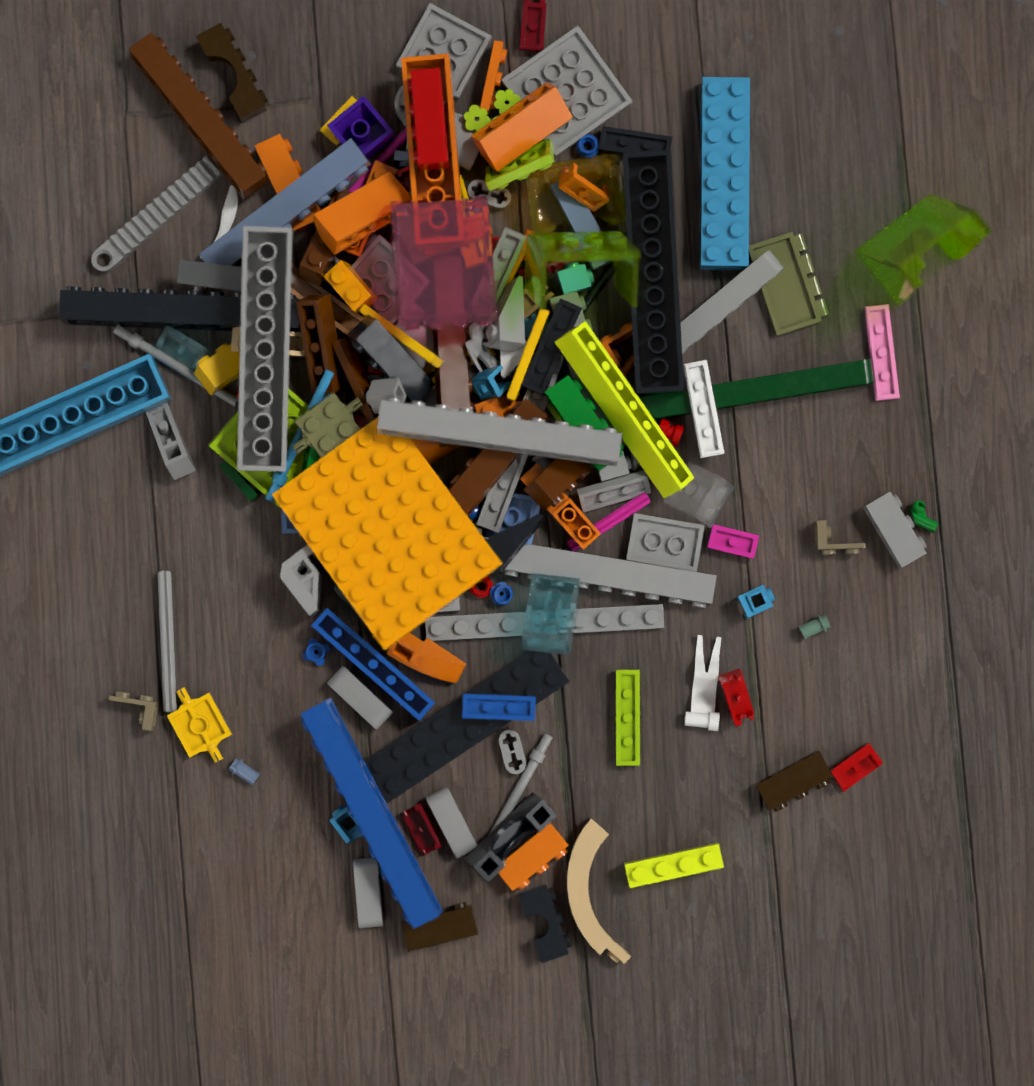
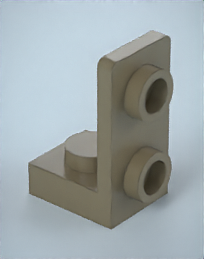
[814,520,866,555]
[108,691,159,731]

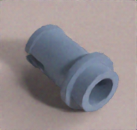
[228,758,260,786]

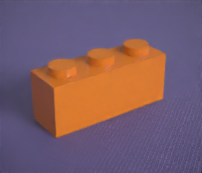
[498,822,568,891]

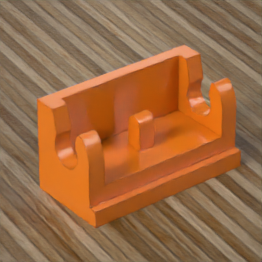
[558,162,610,212]

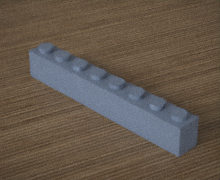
[199,138,371,266]

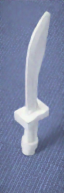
[193,185,238,295]

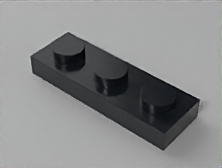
[599,126,672,155]

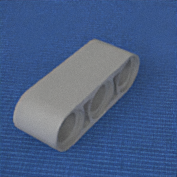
[327,666,393,730]
[426,786,478,859]
[353,857,383,929]

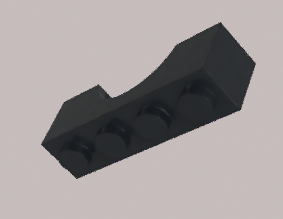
[464,792,557,883]

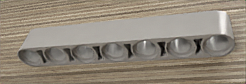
[681,250,784,354]

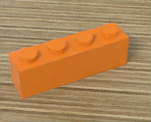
[254,134,321,234]

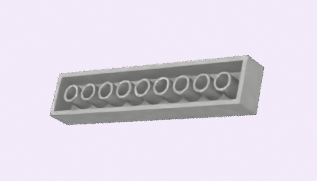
[237,226,292,471]

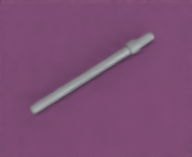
[113,325,239,407]
[489,733,553,834]

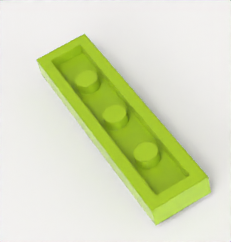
[616,670,640,766]

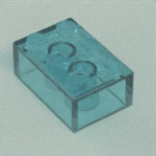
[522,573,580,655]

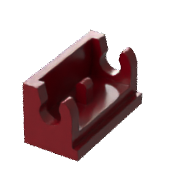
[400,803,442,856]

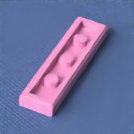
[864,304,900,401]

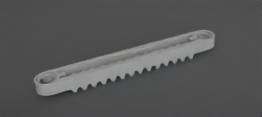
[91,155,224,273]

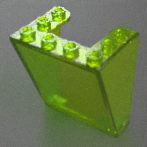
[855,194,992,307]

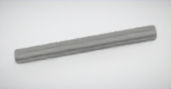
[158,570,177,712]

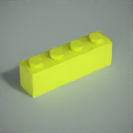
[624,842,724,888]

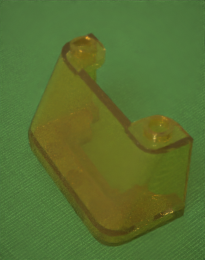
[525,154,626,236]

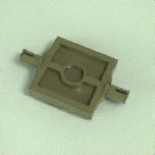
[292,392,363,458]

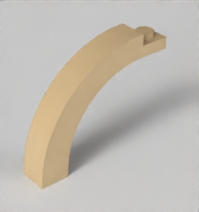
[567,818,631,964]

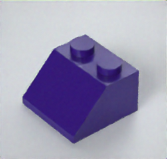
[327,96,395,160]

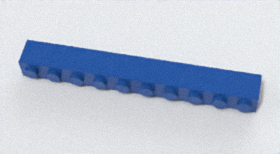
[301,698,443,929]

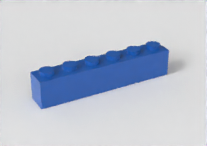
[311,608,436,721]

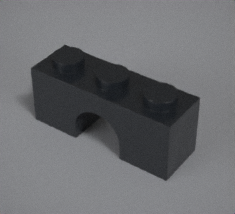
[519,884,572,963]

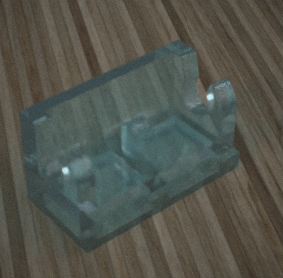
[156,325,210,371]

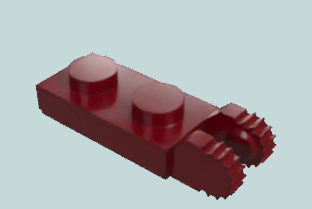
[520,0,547,52]

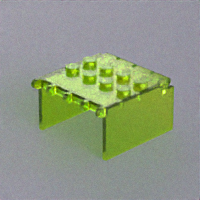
[525,231,640,309]

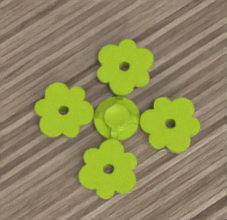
[463,89,521,157]

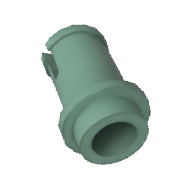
[799,614,831,640]

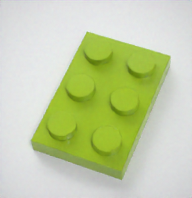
[486,138,555,191]

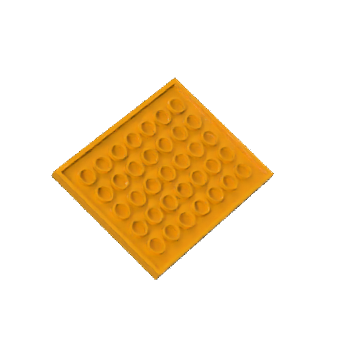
[272,417,503,650]

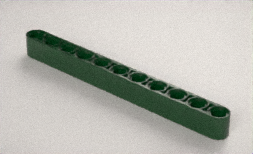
[639,359,875,420]

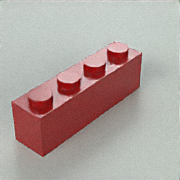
[407,68,449,170]

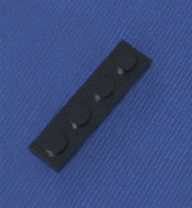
[521,298,582,396]

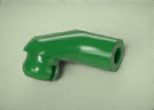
[910,500,938,533]

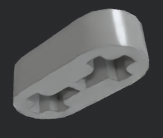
[468,179,511,210]
[499,730,526,774]

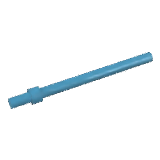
[265,369,334,502]

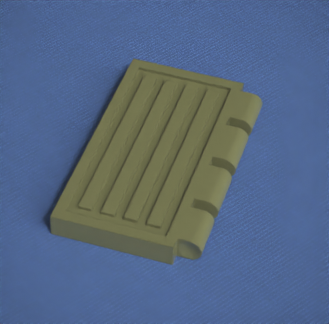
[749,232,829,337]

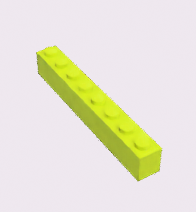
[555,321,694,498]

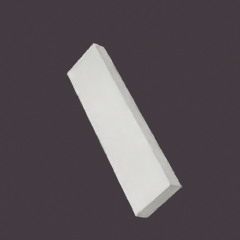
[683,360,725,458]

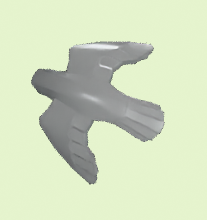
[465,321,501,372]

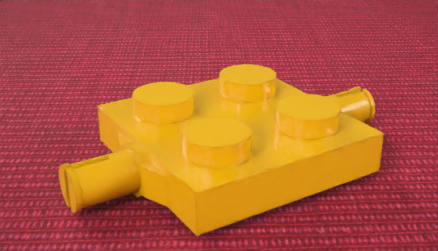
[167,687,233,763]

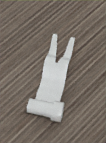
[684,635,721,731]

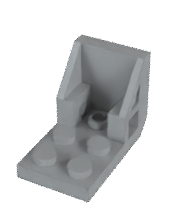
[280,544,322,617]

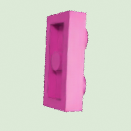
[707,524,759,559]

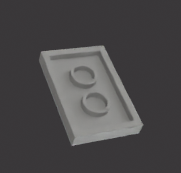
[626,513,705,572]

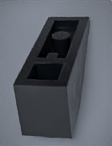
[484,513,546,574]

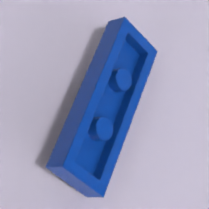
[462,694,536,721]

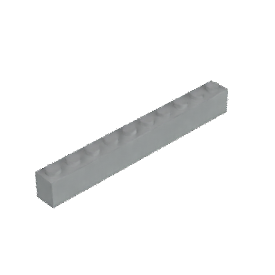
[377,398,622,467]
[483,537,717,608]

